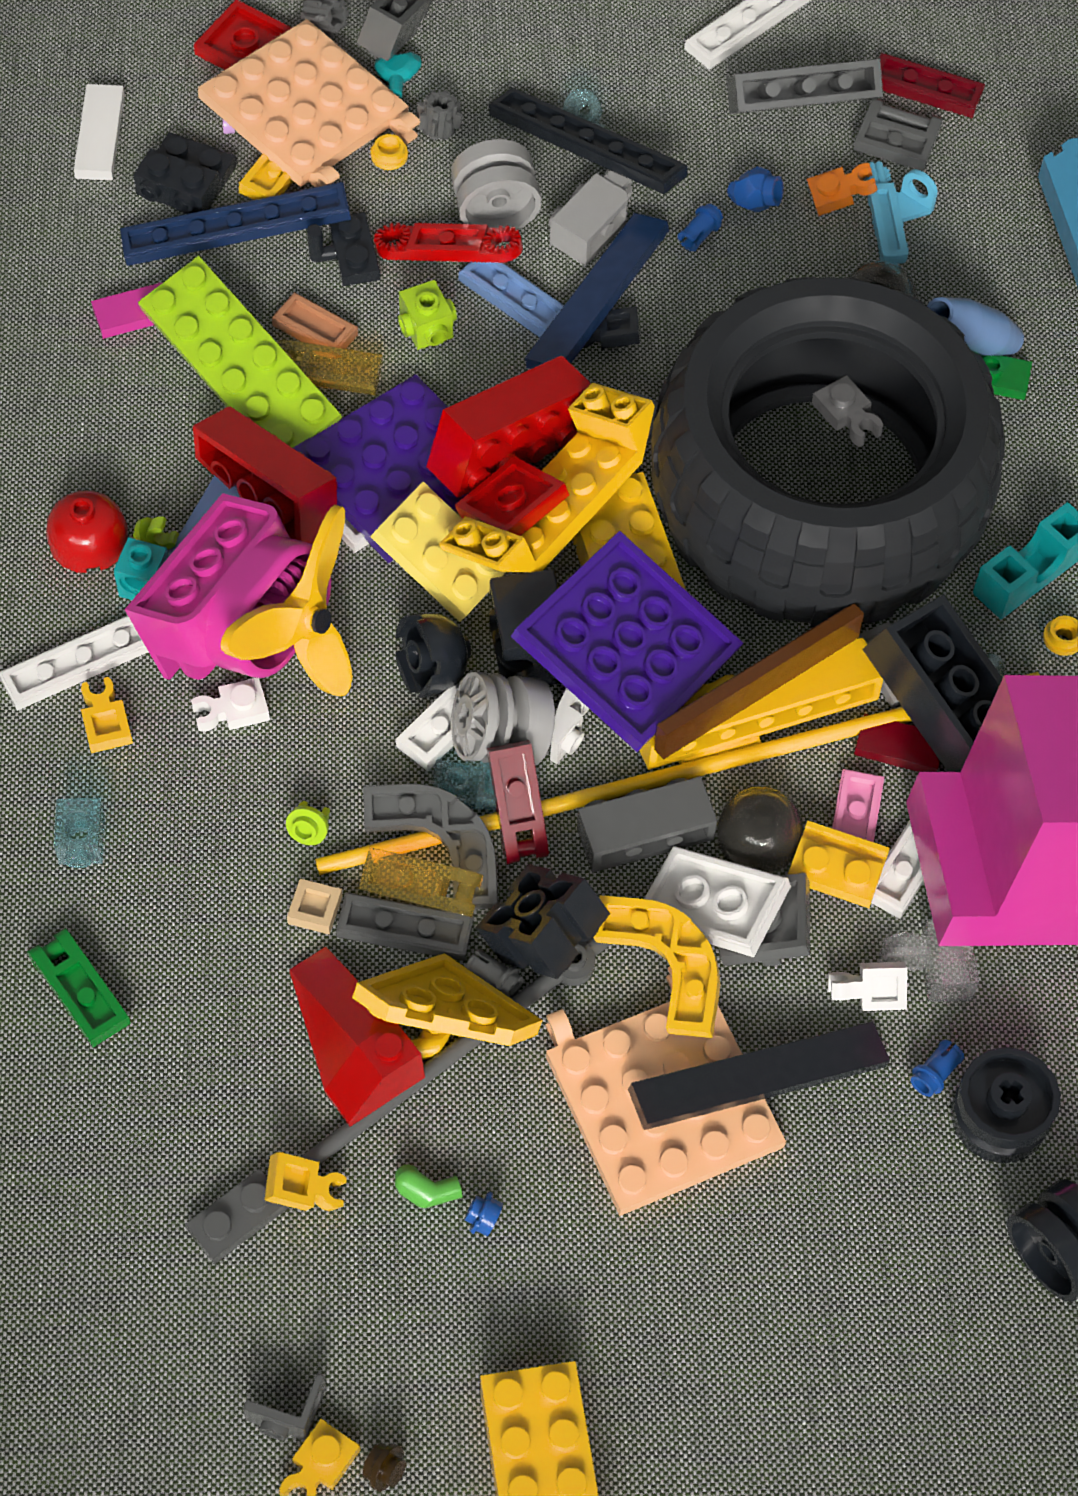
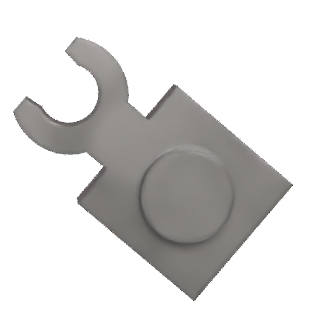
[812,376,883,447]

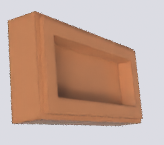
[272,292,358,361]

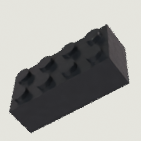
[862,594,1003,772]

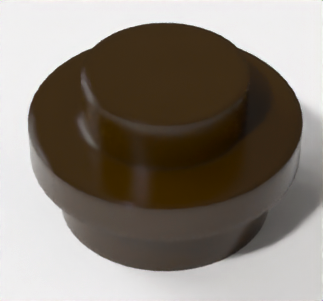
[363,1443,406,1492]

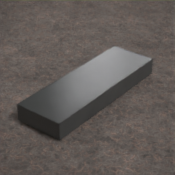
[336,892,474,961]

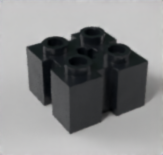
[475,864,610,979]

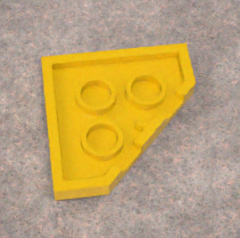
[353,953,542,1046]

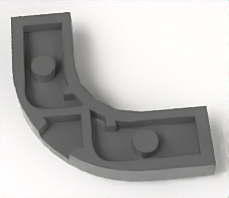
[363,784,498,911]

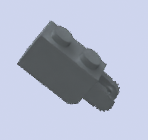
[356,0,432,61]

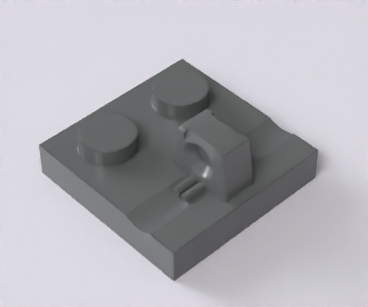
[720,873,810,967]

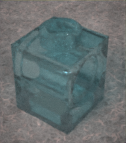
[54,798,105,868]

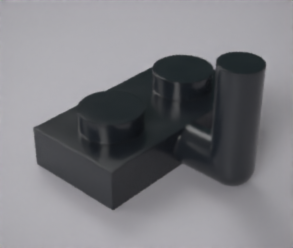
[307,212,380,286]

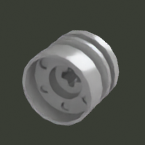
[451,672,555,766]

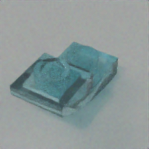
[432,760,496,809]

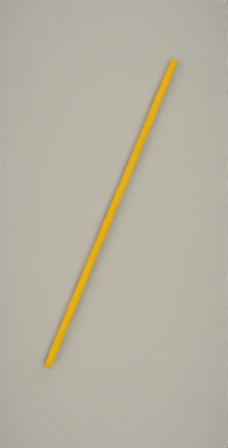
[315,672,1040,876]

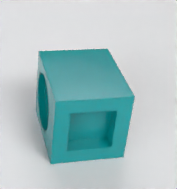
[113,537,169,600]

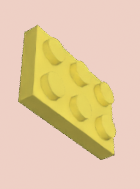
[370,482,506,622]

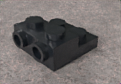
[133,132,237,214]

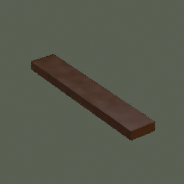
[654,603,864,760]

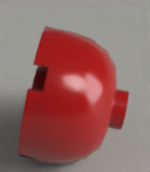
[46,490,128,573]

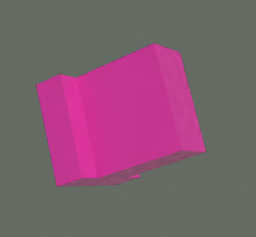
[906,675,1078,946]

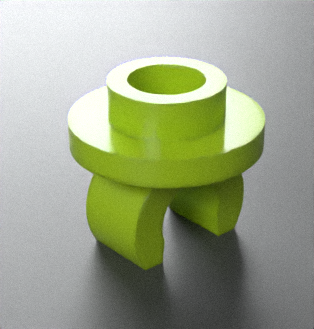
[133,517,179,550]
[286,801,330,845]

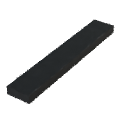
[489,87,687,194]
[628,1021,890,1130]

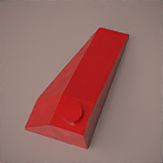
[289,947,425,1127]

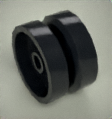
[951,1047,1061,1164]
[1006,1179,1078,1302]

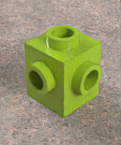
[398,280,457,350]

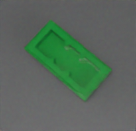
[977,353,1032,400]

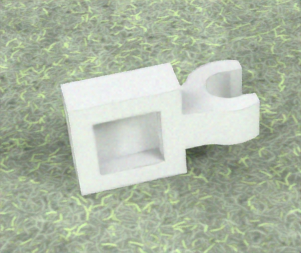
[828,962,907,1011]

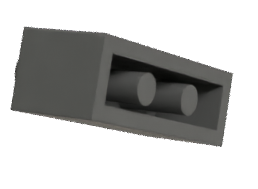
[577,777,717,873]

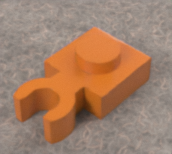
[807,163,878,216]

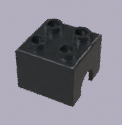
[489,569,562,685]

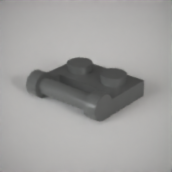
[853,98,944,171]

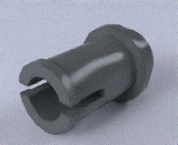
[465,949,523,998]

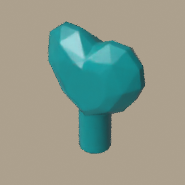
[374,52,422,99]

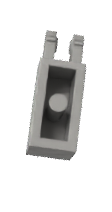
[549,170,633,266]

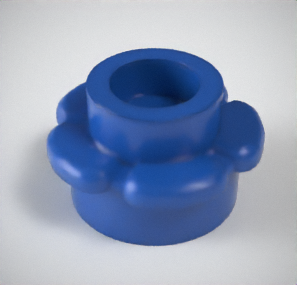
[464,1191,503,1237]

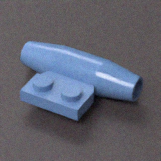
[927,297,1024,356]

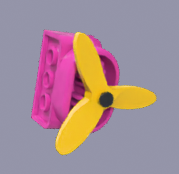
[124,493,353,696]

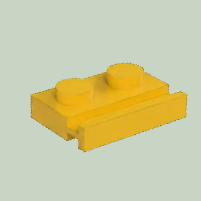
[788,820,890,908]

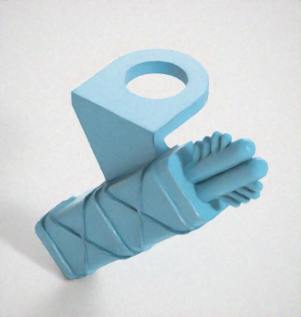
[865,161,937,264]

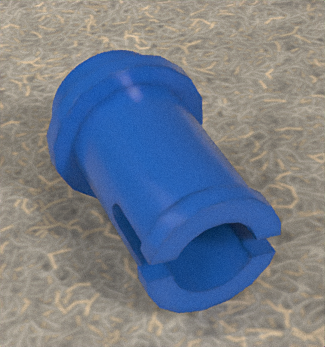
[677,204,723,252]
[911,1040,965,1097]

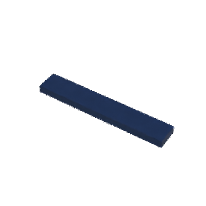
[120,182,351,266]
[525,213,669,369]

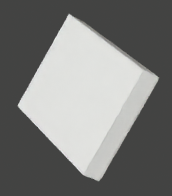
[644,846,791,957]

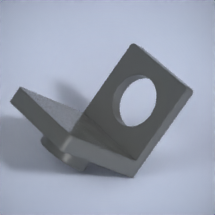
[243,1373,326,1441]

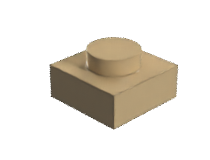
[287,879,342,935]

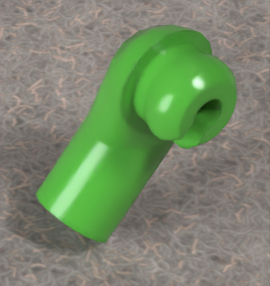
[395,1164,463,1208]

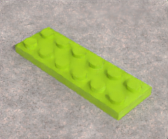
[137,256,342,448]

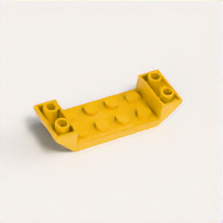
[439,383,655,573]

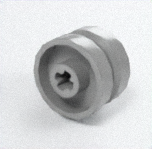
[451,139,541,230]

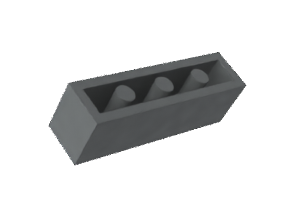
[726,59,883,115]

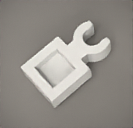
[191,678,270,731]

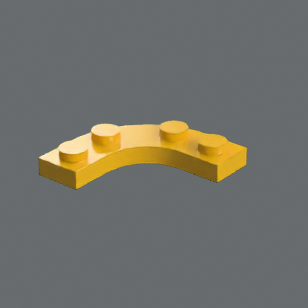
[594,895,720,1038]

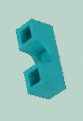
[973,502,1078,620]

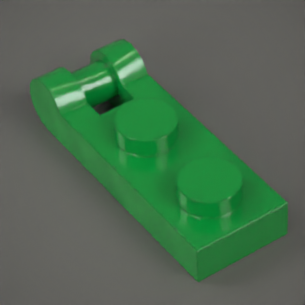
[27,928,131,1048]

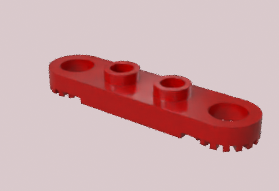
[374,223,523,263]

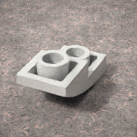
[550,688,589,764]

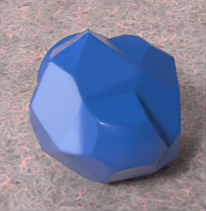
[727,166,783,213]

